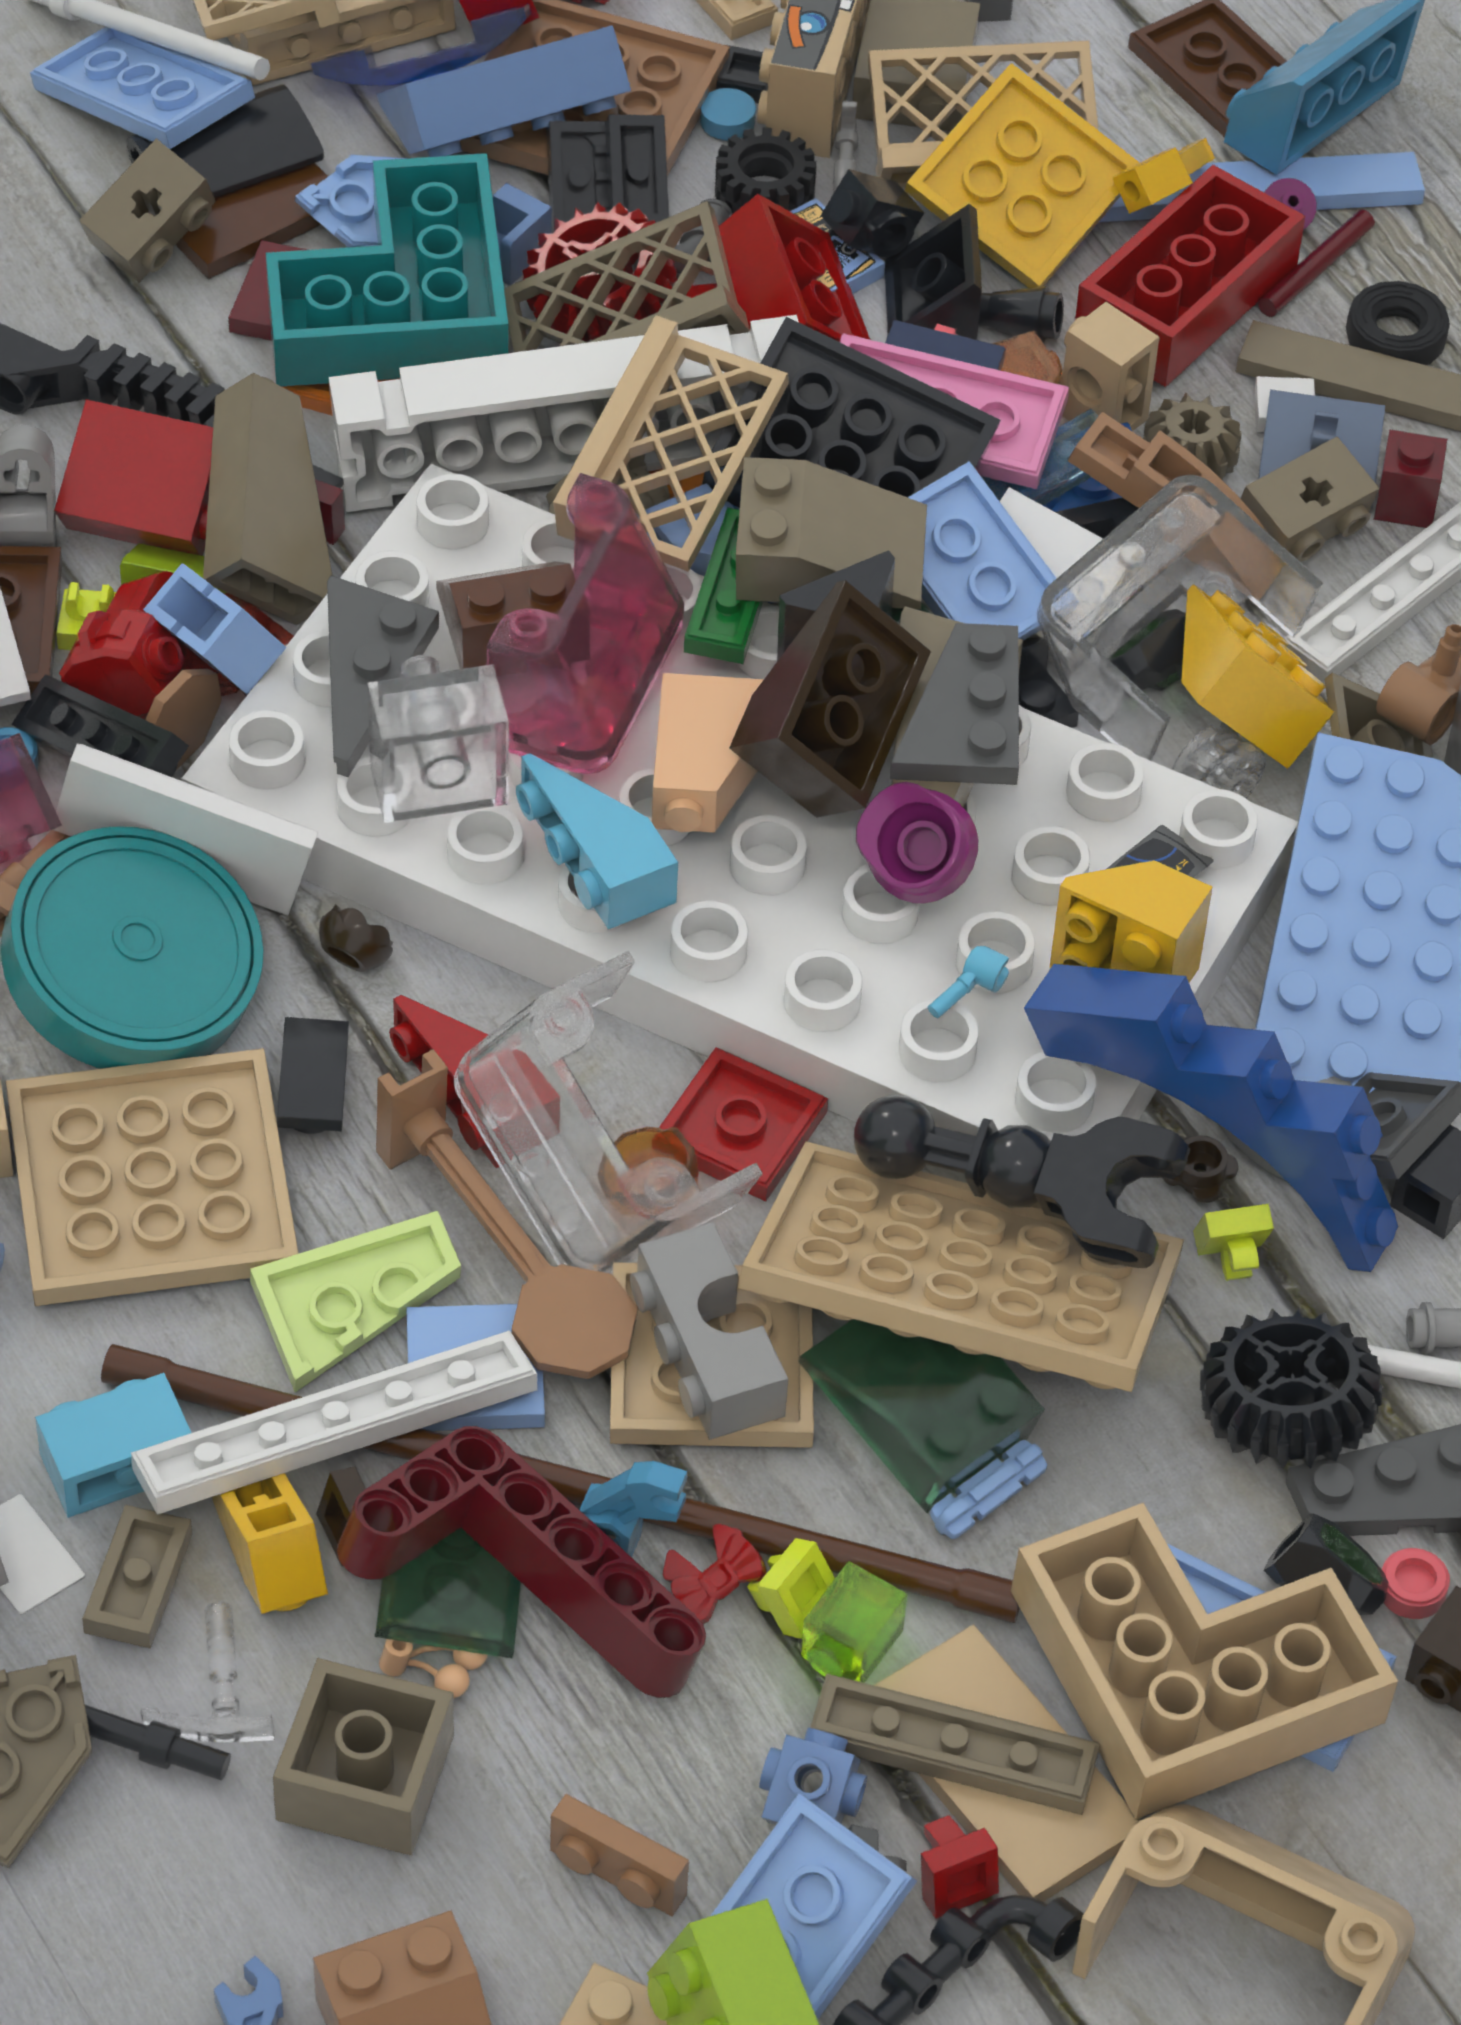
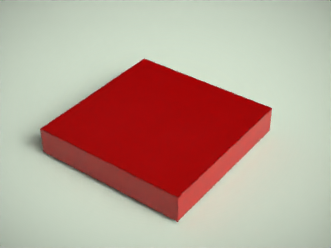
[652,1047,829,1202]

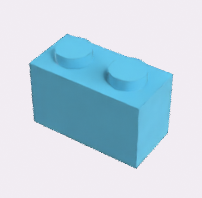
[35,1373,192,1518]

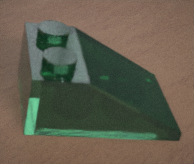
[798,1319,1045,1513]

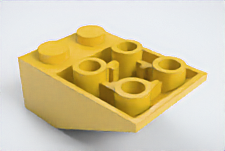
[1181,584,1334,769]

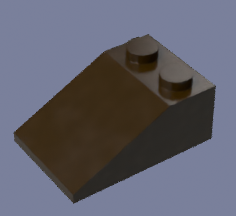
[729,580,931,818]

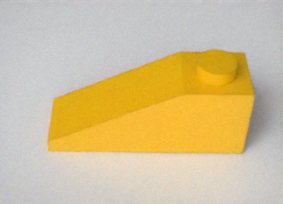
[211,1473,328,1614]

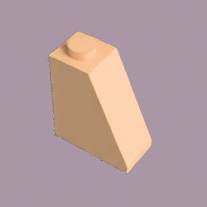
[652,673,764,833]

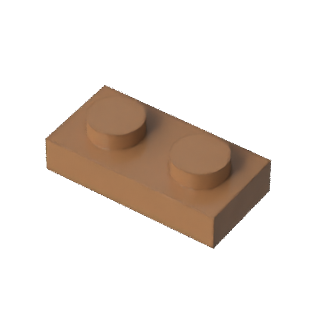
[550,1794,689,1917]

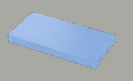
[30,27,255,149]

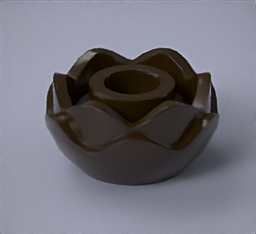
[319,904,394,972]

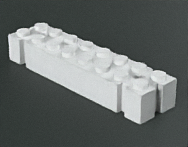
[328,315,798,512]

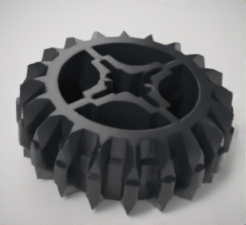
[1200,1308,1383,1469]

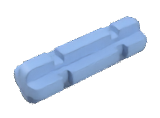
[930,1440,1048,1539]

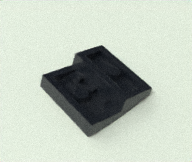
[546,115,669,234]

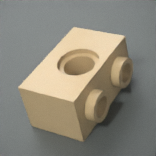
[1059,302,1159,431]

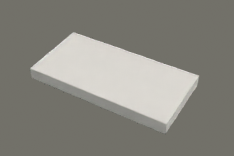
[51,743,318,916]

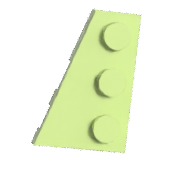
[250,1211,461,1392]

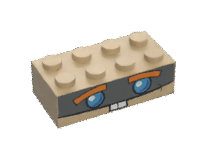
[757,0,870,158]

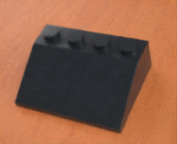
[702,317,1001,508]

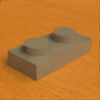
[82,1504,192,1649]

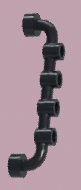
[833,1895,1084,2025]

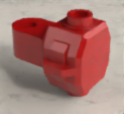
[59,571,186,720]

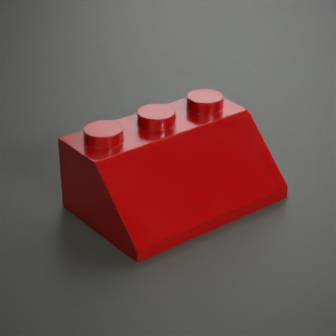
[718,194,871,342]

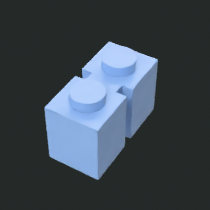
[143,563,287,694]

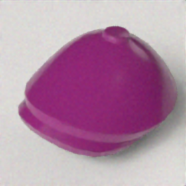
[856,781,979,904]

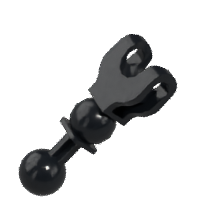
[854,1095,1190,1268]

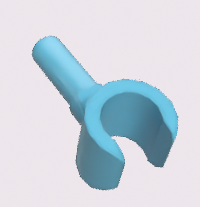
[928,946,1009,1018]

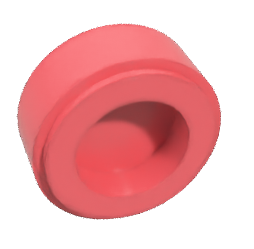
[1382,1548,1450,1619]

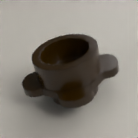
[1162,1135,1238,1203]

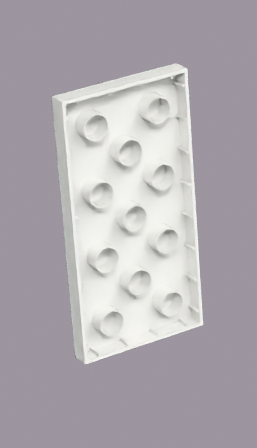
[181,463,1298,1140]

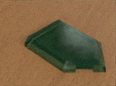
[374,1527,521,1659]

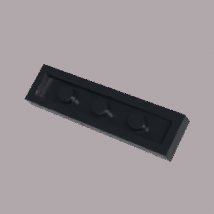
[11,674,189,777]

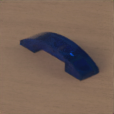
[311,3,532,86]

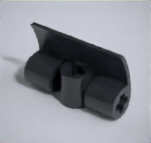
[127,84,324,198]

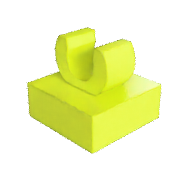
[56,582,116,650]
[1193,1204,1274,1281]
[747,1538,838,1639]

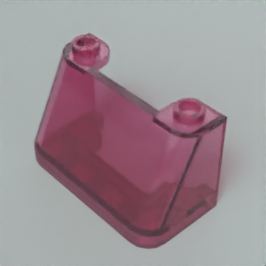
[487,473,684,774]

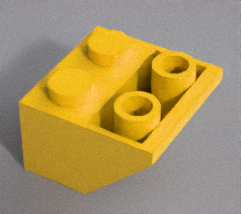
[1049,860,1213,983]

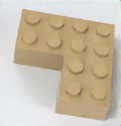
[1011,1502,1398,1819]

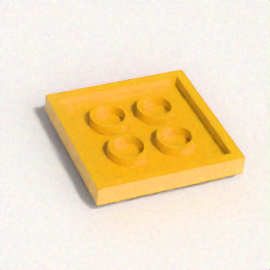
[904,63,1140,288]

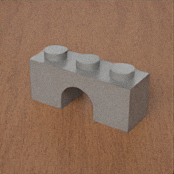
[630,1222,788,1440]

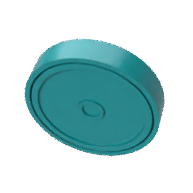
[1,826,264,1069]

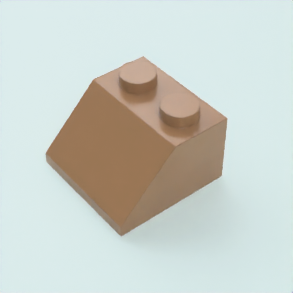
[313,1910,491,2025]

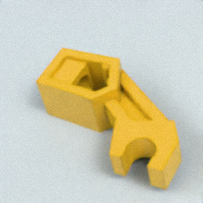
[1112,138,1215,214]

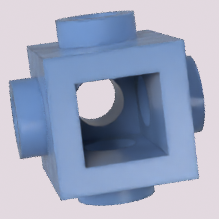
[759,1728,867,1825]

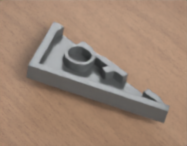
[327,575,439,777]

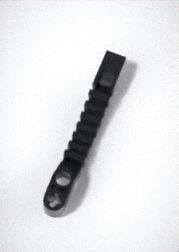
[0,323,345,516]

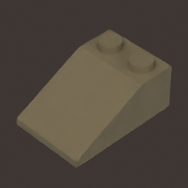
[736,457,927,609]

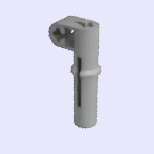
[0,424,56,547]

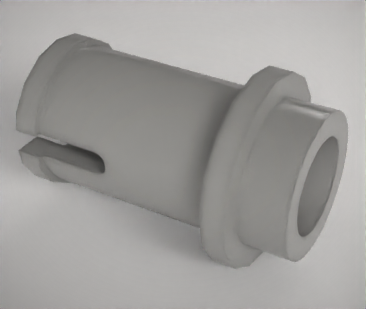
[1406,1302,1461,1354]

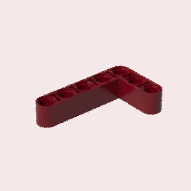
[337,1426,706,1698]

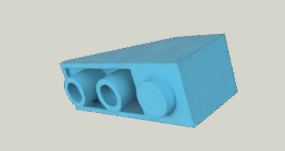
[516,753,678,929]

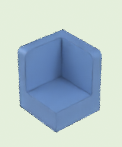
[493,183,552,286]

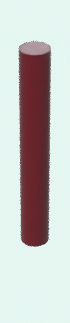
[1258,209,1375,317]

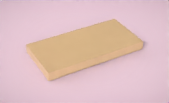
[874,1624,1142,1902]

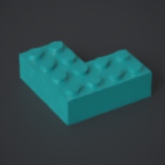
[266,153,509,386]

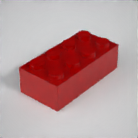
[1075,165,1305,388]

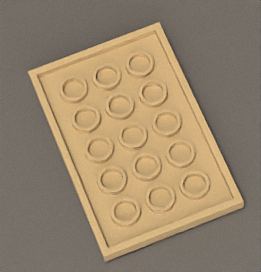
[738,1141,1184,1392]

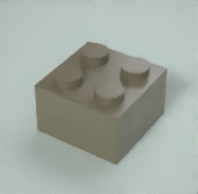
[273,1658,454,1856]

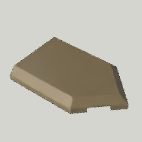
[0,1654,93,1868]

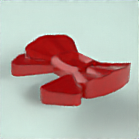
[663,1524,767,1624]

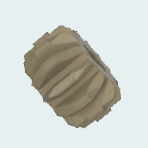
[1143,393,1242,479]

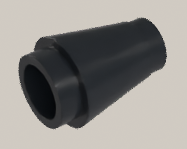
[978,286,1064,343]

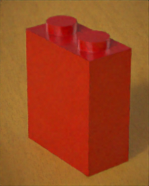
[54,399,213,556]

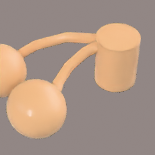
[379,1633,488,1699]

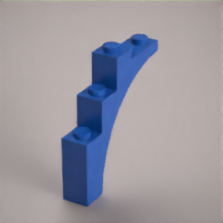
[1024,964,1399,1272]

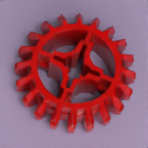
[522,201,677,342]

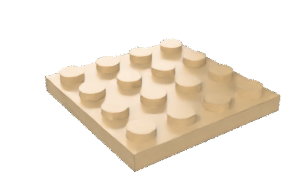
[6,1048,299,1306]

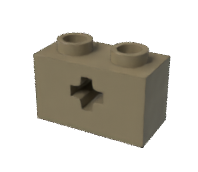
[79,138,216,283]
[1240,436,1380,563]

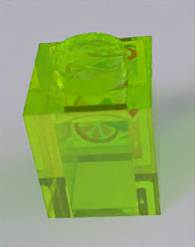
[801,1561,907,1683]

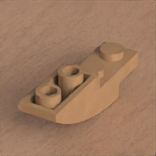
[1068,412,1287,606]

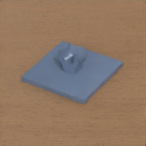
[1258,389,1386,509]

